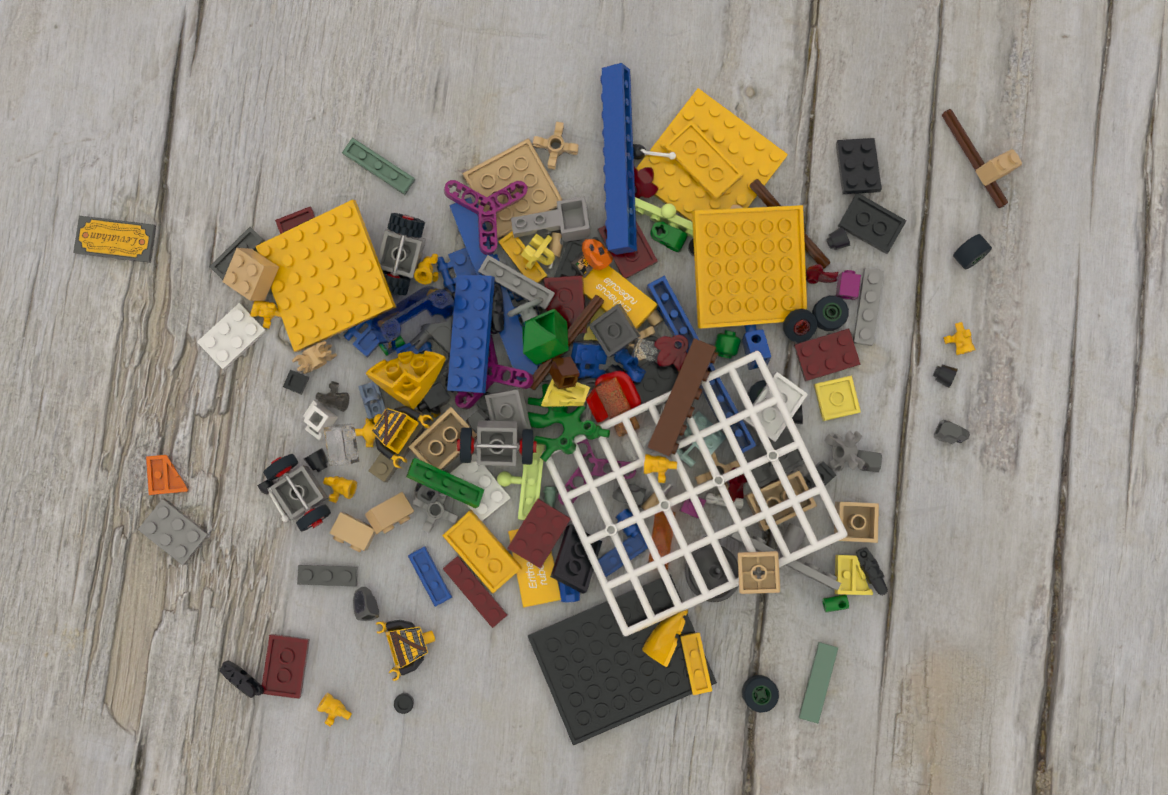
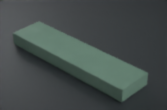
[342,137,415,195]
[799,642,838,724]

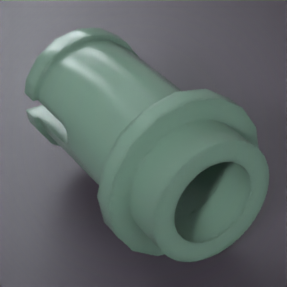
[543,486,558,509]

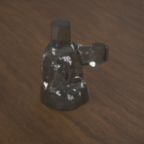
[316,381,350,412]

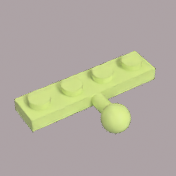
[635,197,693,238]
[497,444,545,520]

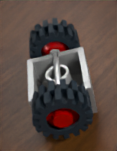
[378,213,426,295]

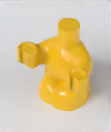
[414,254,439,285]
[250,301,281,329]
[943,322,976,355]
[355,418,376,448]
[644,454,677,483]
[323,476,357,503]
[317,693,352,727]

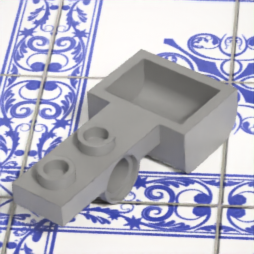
[511,196,591,242]

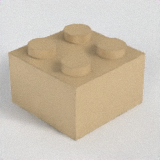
[223,248,279,301]
[834,502,879,543]

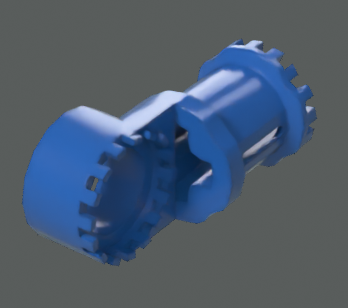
[614,348,646,382]

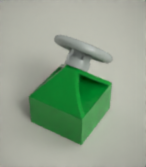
[507,297,569,365]

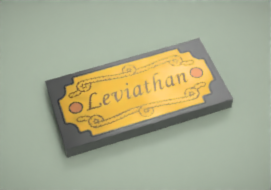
[73,216,156,263]

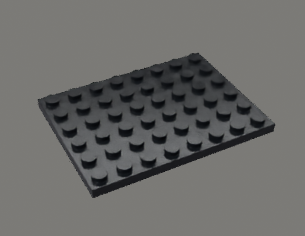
[528,574,717,746]

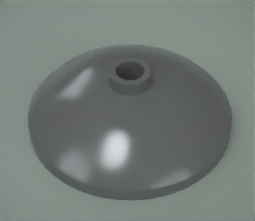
[685,544,739,602]

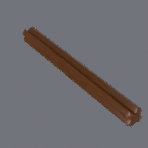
[942,109,1008,208]
[750,179,831,269]
[530,295,604,390]

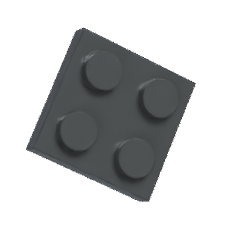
[589,304,640,357]

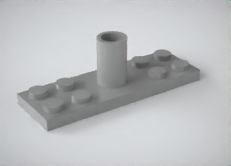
[728,523,841,590]

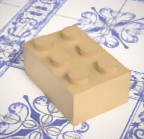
[408,407,477,470]
[744,471,817,531]

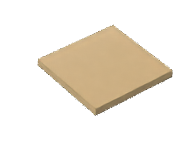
[462,138,563,240]

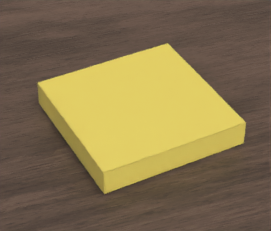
[814,375,861,421]

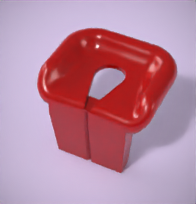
[586,371,641,423]

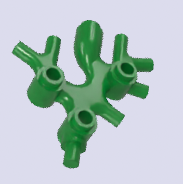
[527,384,610,462]

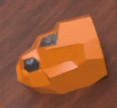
[582,239,613,270]

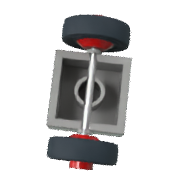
[457,420,537,466]
[263,454,331,532]

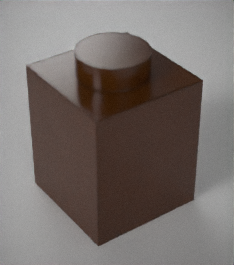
[549,357,580,389]

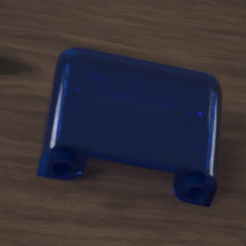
[371,286,455,355]

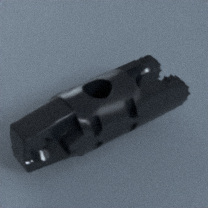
[490,284,505,335]
[856,547,888,596]
[220,661,264,698]

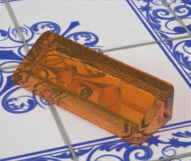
[595,377,640,437]
[648,511,676,570]

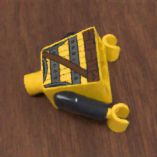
[372,406,434,469]
[375,619,435,681]

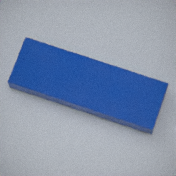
[598,533,648,577]
[408,546,452,607]

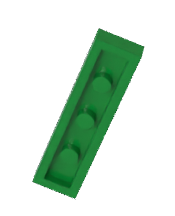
[406,458,485,508]

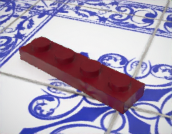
[443,556,508,628]

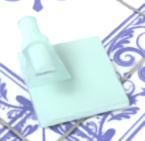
[677,411,726,468]

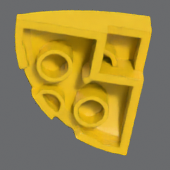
[366,351,446,409]
[642,609,688,667]

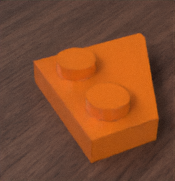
[146,455,188,495]

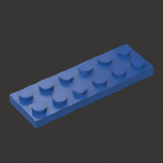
[447,275,495,393]

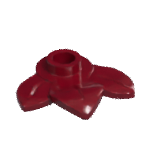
[634,167,659,198]
[806,264,839,284]
[654,335,689,371]
[728,467,747,503]

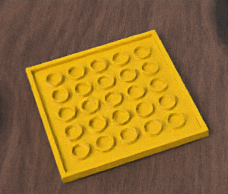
[636,88,788,222]
[256,199,396,352]
[692,205,807,329]

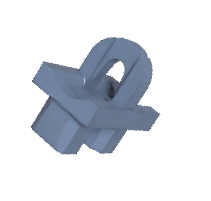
[358,382,386,420]

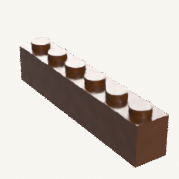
[648,338,718,457]

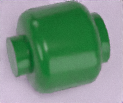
[714,330,741,359]

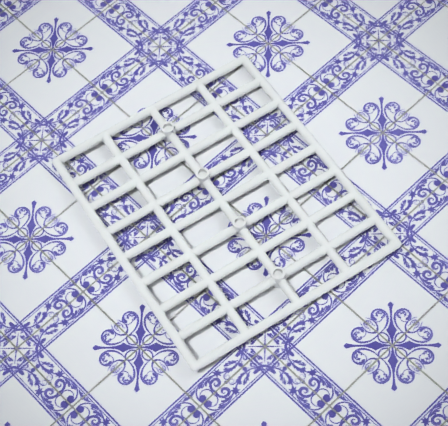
[542,351,847,636]

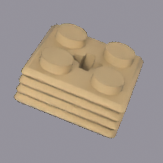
[737,551,780,594]

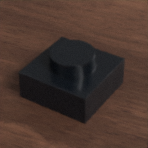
[283,369,309,395]

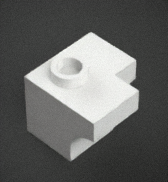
[303,400,338,441]

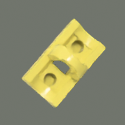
[521,233,555,269]

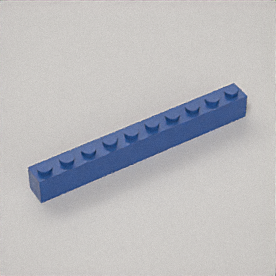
[600,63,637,255]
[449,197,540,382]
[646,275,756,453]

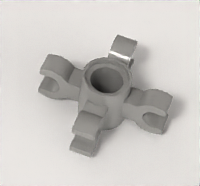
[825,431,865,472]
[413,493,459,533]

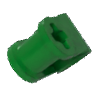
[650,221,688,253]

